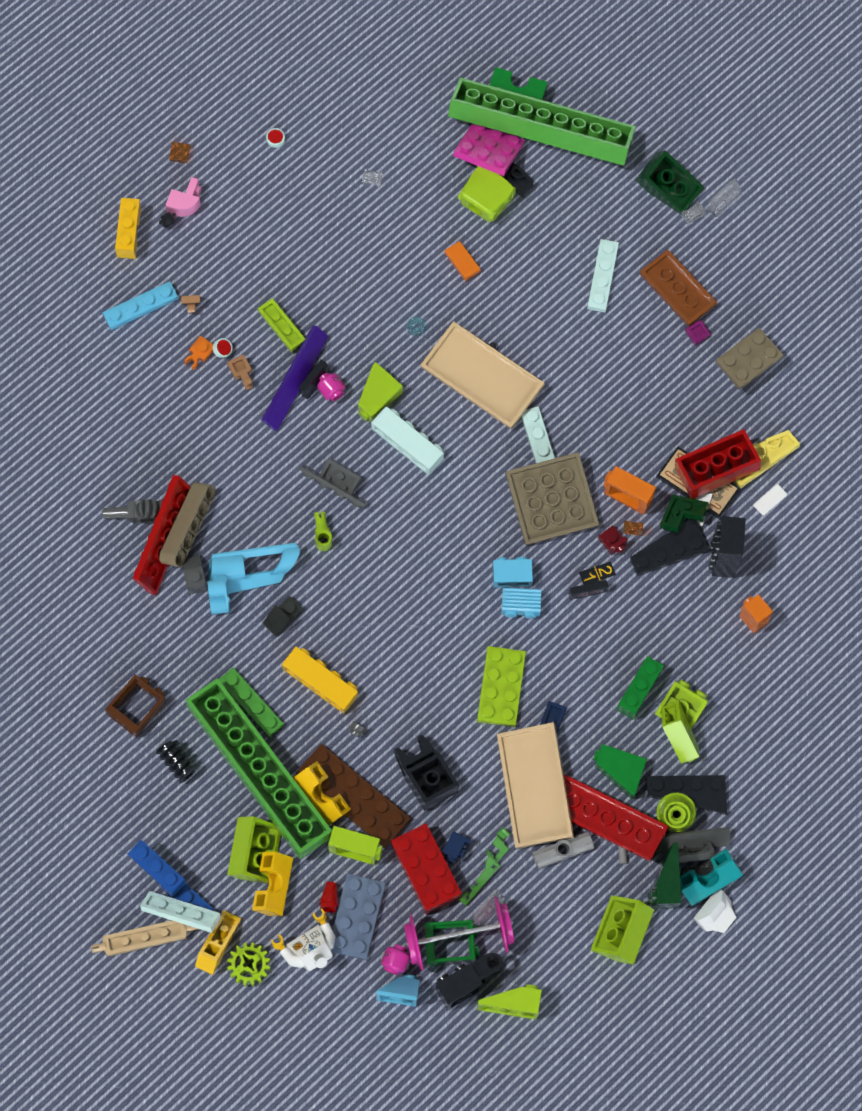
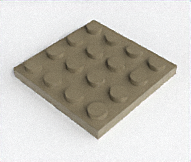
[505,452,599,545]

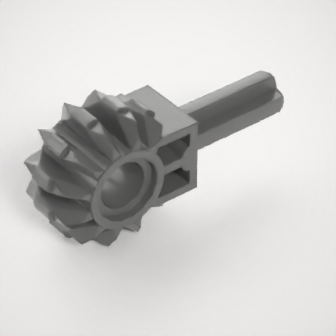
[102,499,161,524]

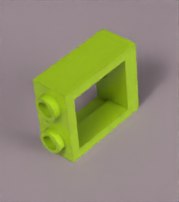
[328,826,383,865]

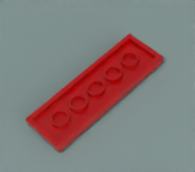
[133,475,191,595]
[564,774,669,862]

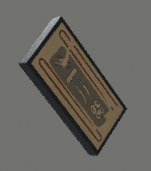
[656,447,741,519]

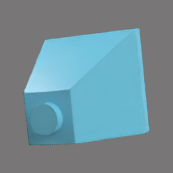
[376,975,420,1007]

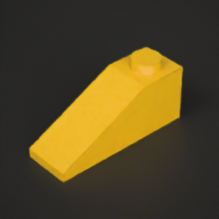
[195,910,241,975]

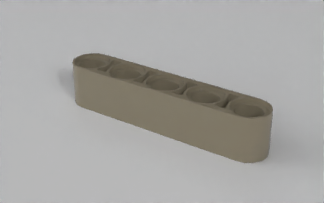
[159,482,215,567]

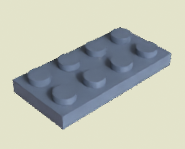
[331,873,386,961]

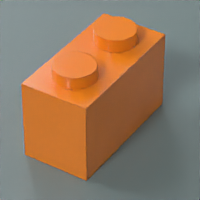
[739,594,773,634]

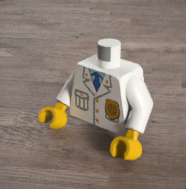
[271,909,335,971]

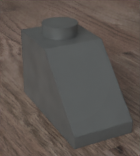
[182,554,207,595]

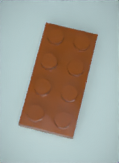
[639,249,717,327]

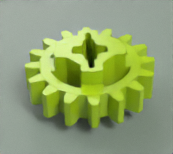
[227,942,271,987]

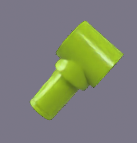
[314,511,332,551]

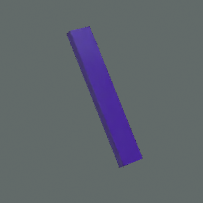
[261,326,329,431]

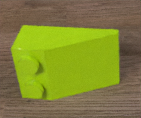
[477,984,542,1020]

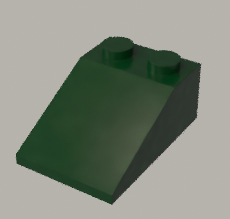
[635,150,704,215]

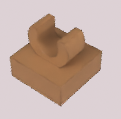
[181,295,201,313]

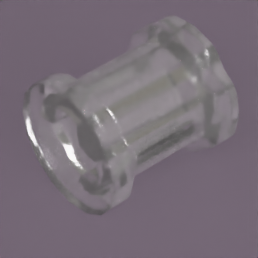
[362,168,383,187]
[681,202,706,225]

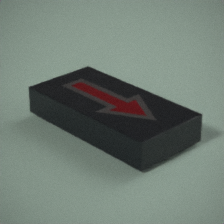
[569,580,609,600]

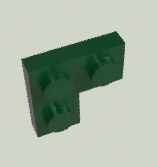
[660,494,709,532]

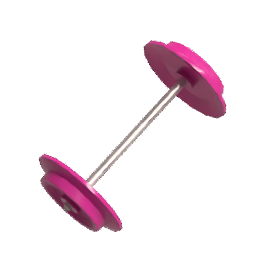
[404,897,514,971]

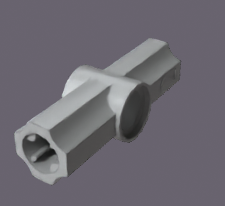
[532,832,594,869]

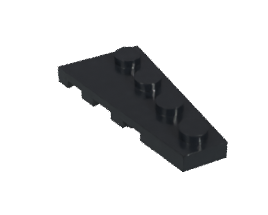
[630,519,709,576]

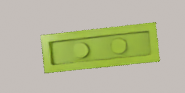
[257,298,305,353]

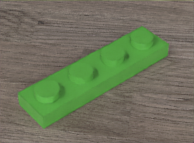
[219,668,284,738]

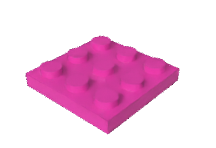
[453,123,525,176]

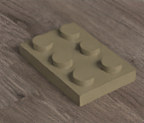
[715,328,783,390]

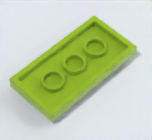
[477,646,526,728]

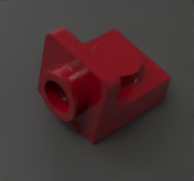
[598,525,628,556]

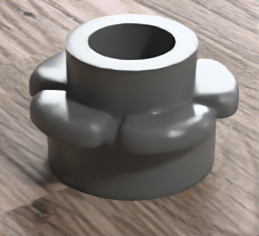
[348,721,367,738]

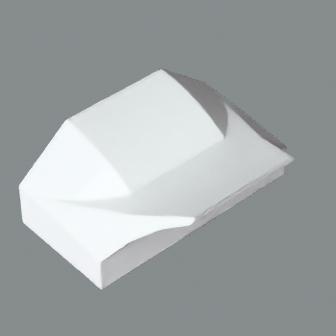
[694,889,736,933]

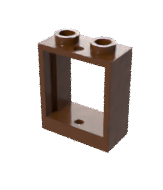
[105,674,166,738]

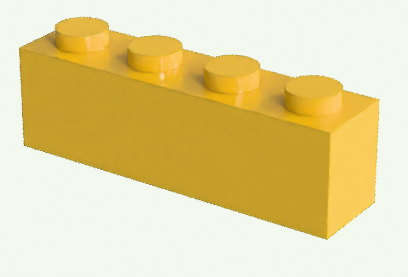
[282,647,358,714]

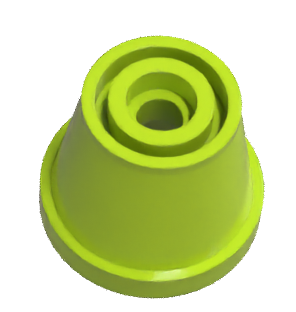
[656,792,696,832]

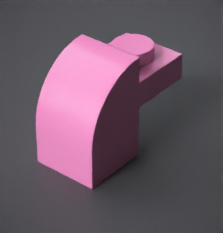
[166,177,201,217]

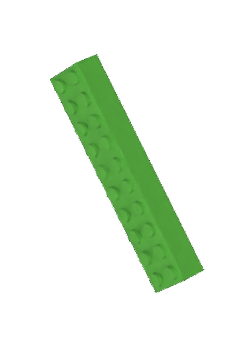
[448,77,636,166]
[186,678,332,860]

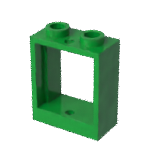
[424,920,479,966]

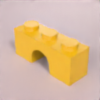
[115,198,141,259]
[293,761,351,825]
[252,852,293,916]

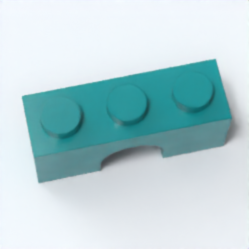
[680,849,743,906]

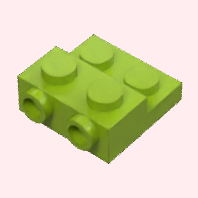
[655,679,709,729]

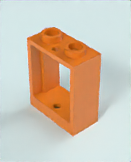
[603,466,656,515]

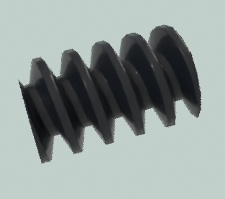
[156,740,197,783]

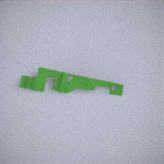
[459,827,510,906]

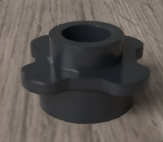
[159,212,177,228]

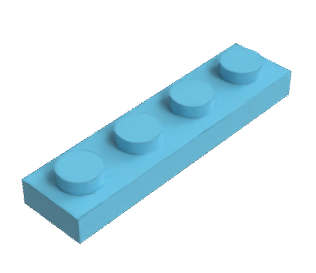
[102,281,178,330]

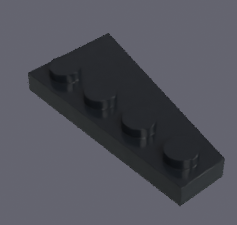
[646,775,727,815]

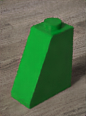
[593,744,647,800]

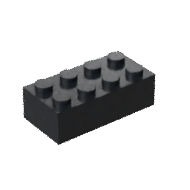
[709,516,746,578]

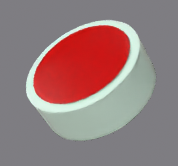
[266,128,285,148]
[213,338,232,358]

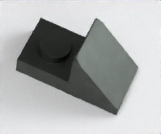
[263,596,303,637]

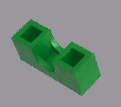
[490,67,548,100]
[617,656,664,720]

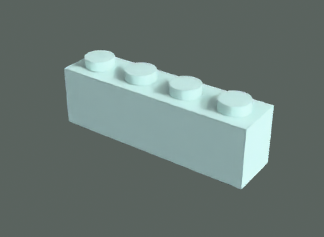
[371,407,444,475]

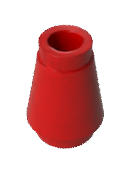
[319,882,339,913]

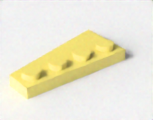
[734,430,800,488]

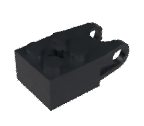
[393,735,459,811]
[435,952,503,1011]

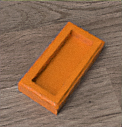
[444,241,481,281]

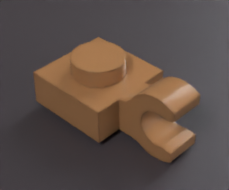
[227,354,253,390]

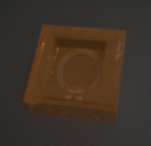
[169,142,191,163]
[622,521,643,536]

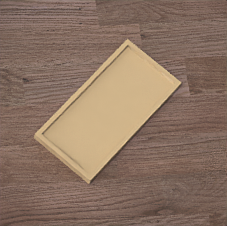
[420,321,545,429]
[497,722,574,849]

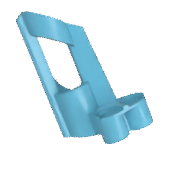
[207,543,300,615]

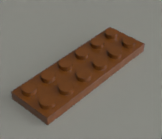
[296,744,411,849]

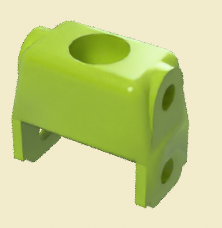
[458,166,516,222]

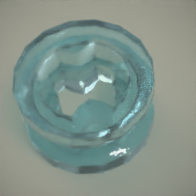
[407,317,424,336]

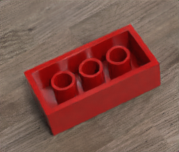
[675,429,761,500]
[391,823,462,915]

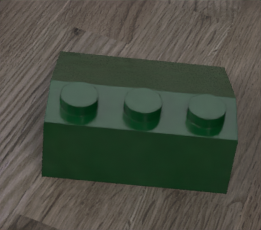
[648,843,681,909]

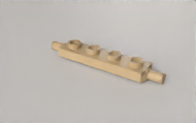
[91,921,198,957]

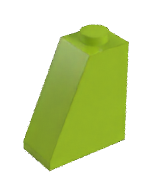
[358,362,403,422]
[661,700,699,764]

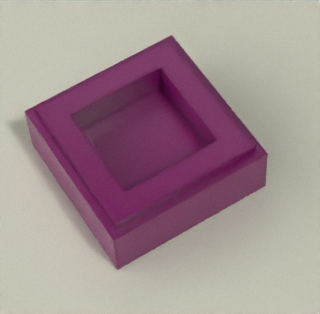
[685,320,711,345]

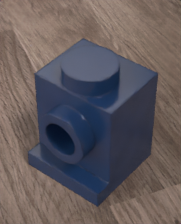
[442,831,471,865]

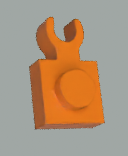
[185,336,213,370]

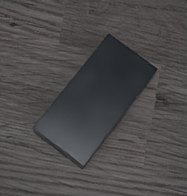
[298,359,330,400]

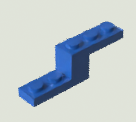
[127,840,215,911]

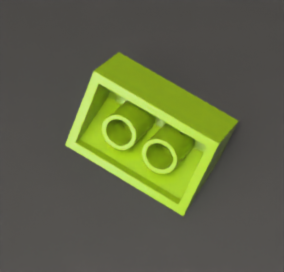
[227,816,281,884]
[591,895,654,965]

